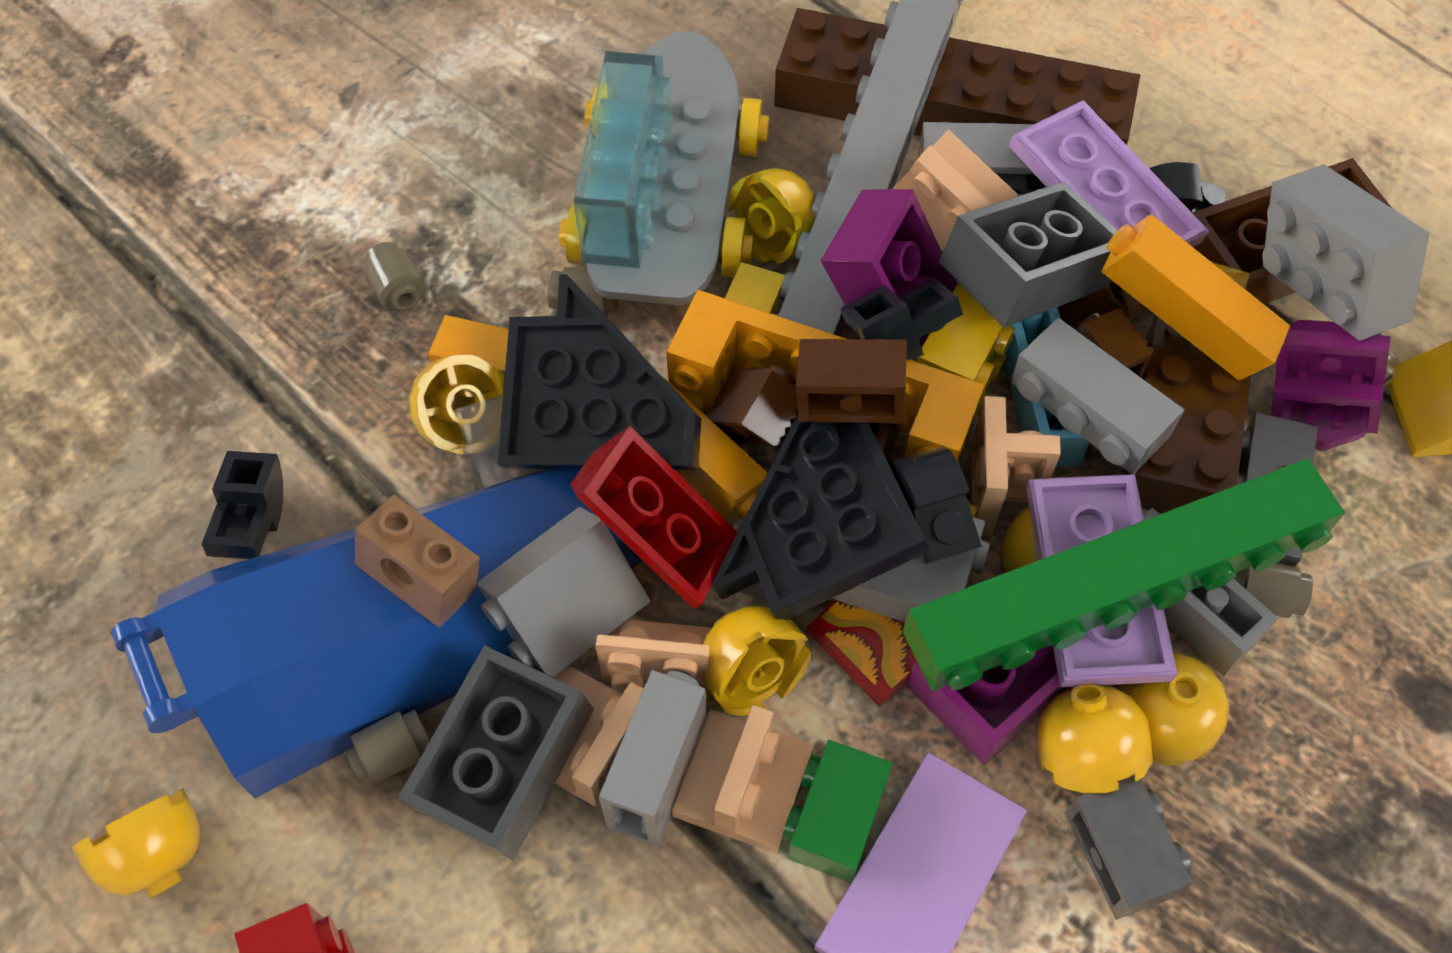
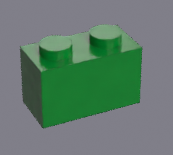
[782,739,893,883]

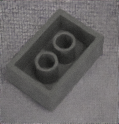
[939,182,1118,328]
[398,645,594,861]

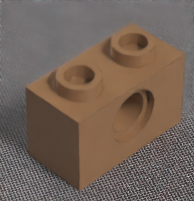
[355,494,480,628]

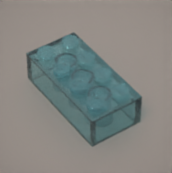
[574,51,673,268]

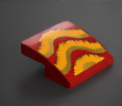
[806,600,917,707]

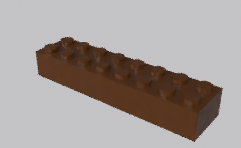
[774,8,1141,145]

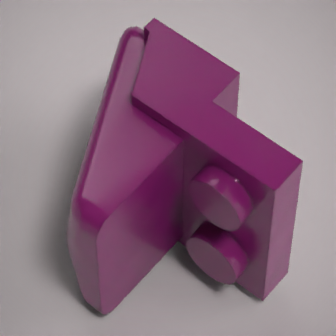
[1272,320,1391,451]

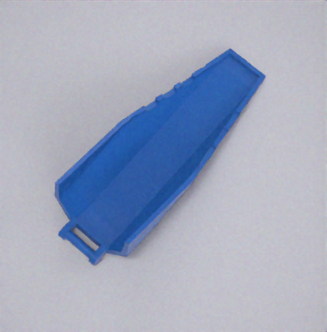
[111,469,643,798]

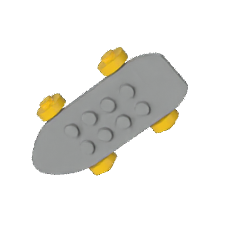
[559,31,770,305]

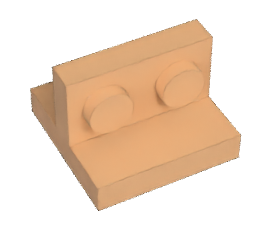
[893,129,1018,252]
[970,396,1061,537]
[672,704,814,854]

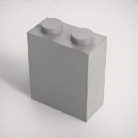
[477,507,651,678]
[831,518,991,622]
[599,670,707,848]

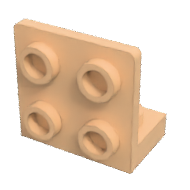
[595,619,712,696]
[554,666,644,807]

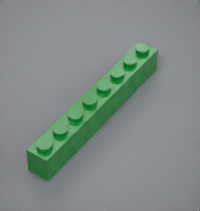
[903,458,1345,691]

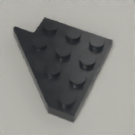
[497,274,701,470]
[712,414,931,620]

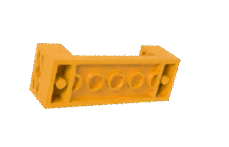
[666,290,985,465]

